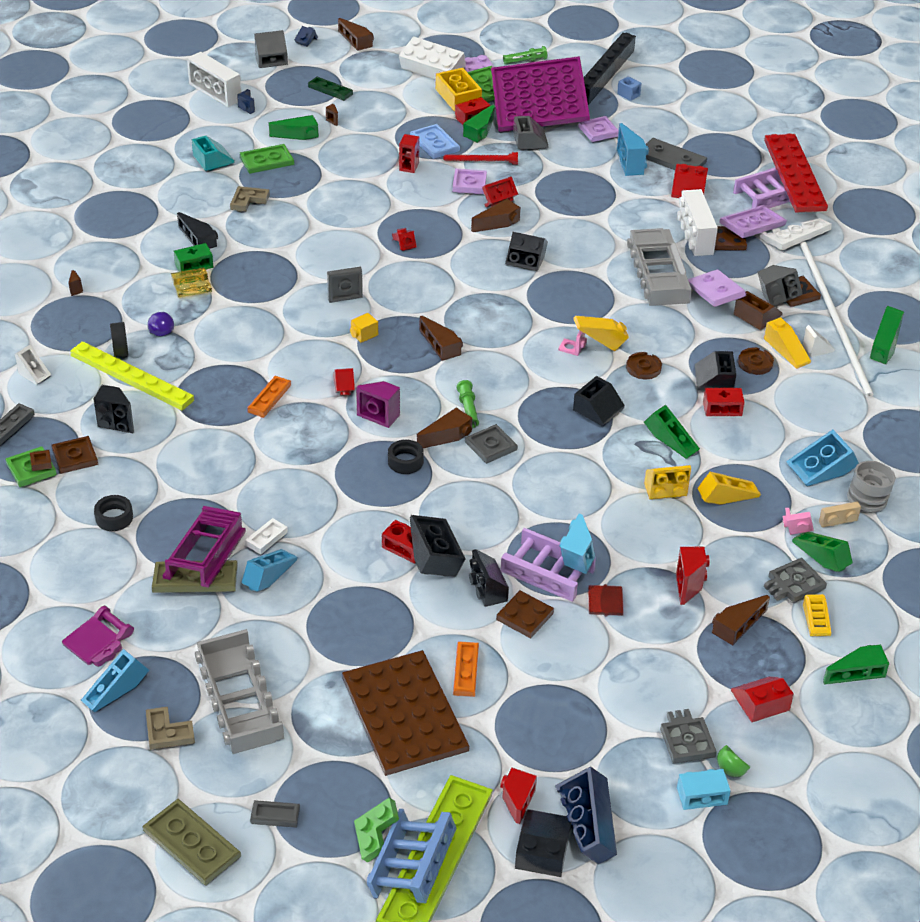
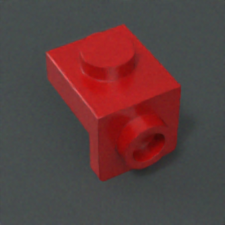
[392,228,416,251]

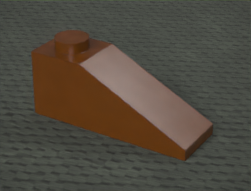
[338,18,374,51]
[471,199,521,232]
[419,316,463,361]
[417,407,472,448]
[712,595,770,645]

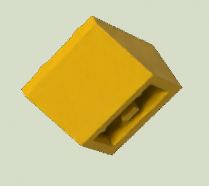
[644,465,691,500]

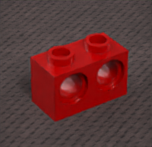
[382,519,416,564]

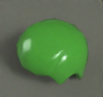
[717,745,750,777]

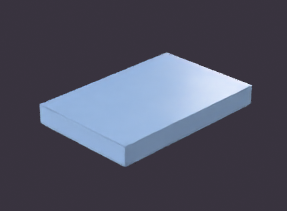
[410,124,460,159]

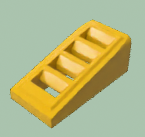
[803,594,831,636]

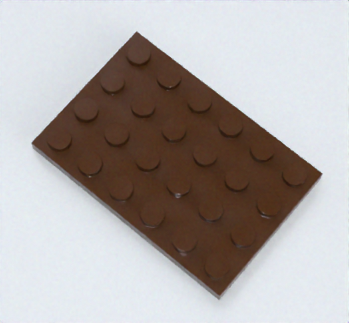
[342,650,470,776]

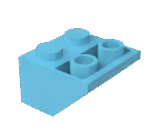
[560,514,595,574]

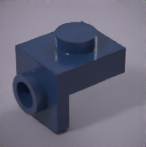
[294,26,318,47]
[237,89,255,114]

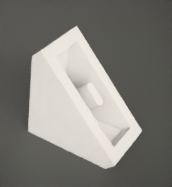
[802,325,835,357]
[15,345,51,385]

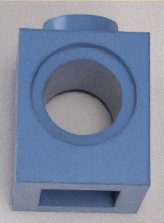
[617,76,642,101]

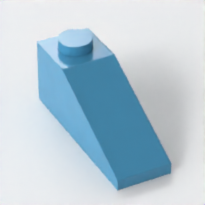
[242,549,298,591]
[81,649,149,712]

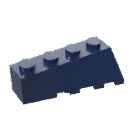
[555,766,617,864]

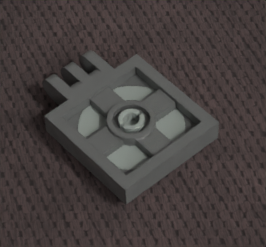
[764,557,827,603]
[660,709,717,764]

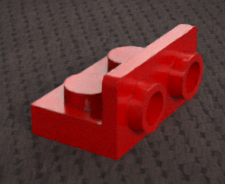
[482,176,519,207]

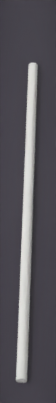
[800,242,874,398]

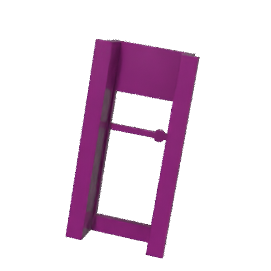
[162,506,246,588]

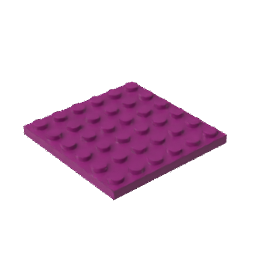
[491,56,590,132]

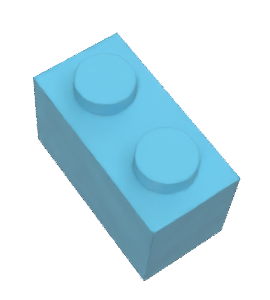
[677,769,731,810]

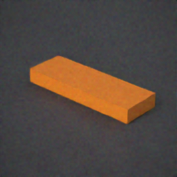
[247,376,291,418]
[453,642,479,697]

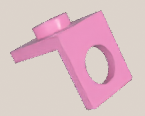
[558,331,587,356]

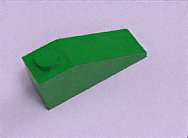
[463,105,495,143]
[268,115,319,140]
[870,306,904,364]
[644,404,700,459]
[792,532,853,572]
[823,644,889,685]

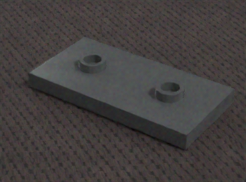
[645,138,707,170]

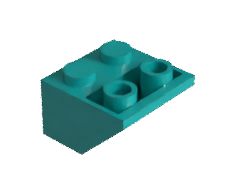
[191,135,235,171]

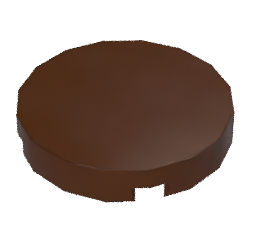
[738,347,774,375]
[626,352,662,380]

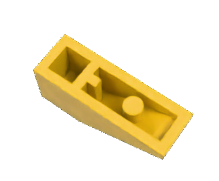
[573,316,629,351]
[764,317,811,369]
[697,471,761,505]

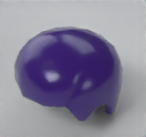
[147,312,174,336]

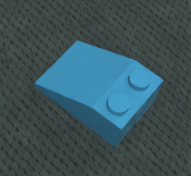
[617,123,649,176]
[786,429,859,486]

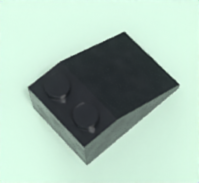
[410,515,466,577]
[515,809,571,877]

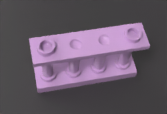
[733,168,791,208]
[500,528,596,602]

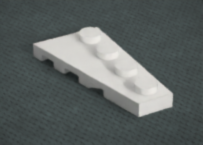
[760,218,832,250]

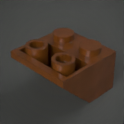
[734,291,783,330]

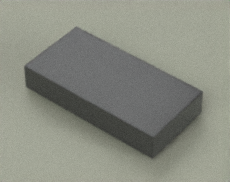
[250,800,300,828]

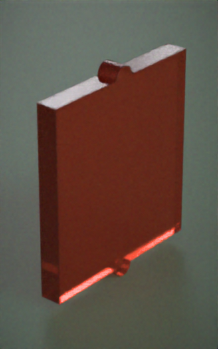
[588,584,624,617]

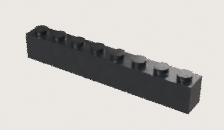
[583,32,636,105]

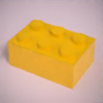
[435,68,482,111]

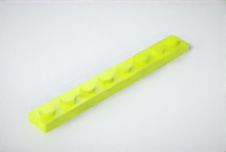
[70,341,194,411]

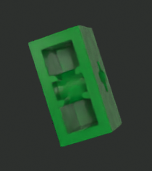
[174,243,214,276]

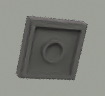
[327,266,363,303]
[465,424,518,464]

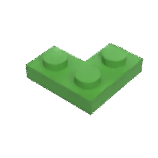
[354,797,399,862]

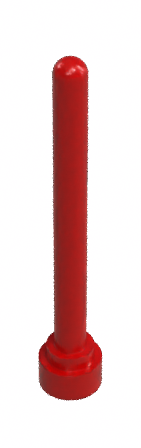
[443,152,518,165]

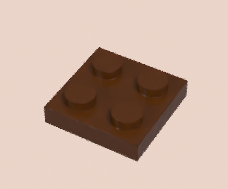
[496,590,554,639]

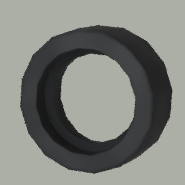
[110,322,129,357]
[388,439,424,474]
[94,495,133,531]

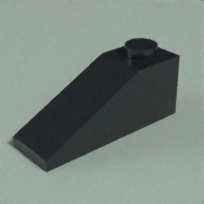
[177,212,218,249]

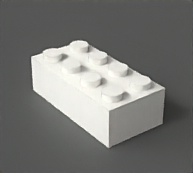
[399,36,466,79]
[187,52,242,107]
[677,189,718,256]

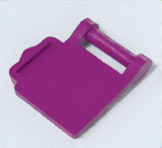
[62,605,134,667]

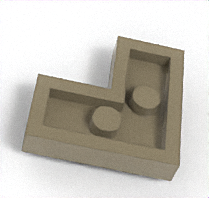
[230,186,270,212]
[146,707,195,750]

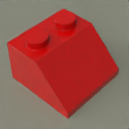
[671,164,708,198]
[676,546,710,605]
[731,676,794,722]

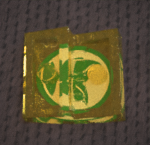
[171,268,212,298]

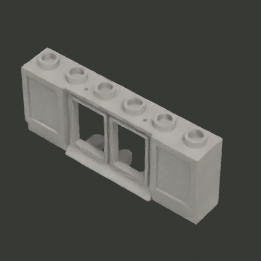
[627,228,692,306]
[195,629,284,754]

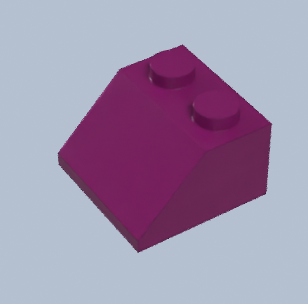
[356,381,400,428]

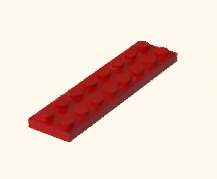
[764,133,828,213]

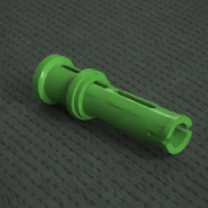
[503,46,548,64]
[456,380,479,428]

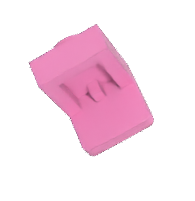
[783,508,814,535]

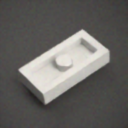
[245,518,288,555]

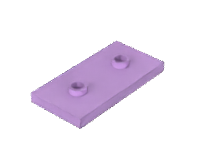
[719,205,787,238]
[688,269,746,307]

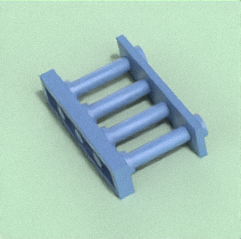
[367,808,456,903]

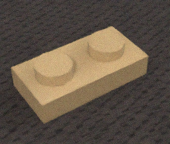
[819,502,861,527]

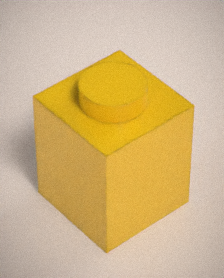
[350,313,378,343]

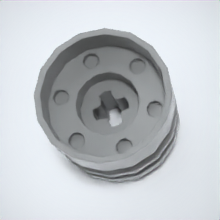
[847,461,896,512]

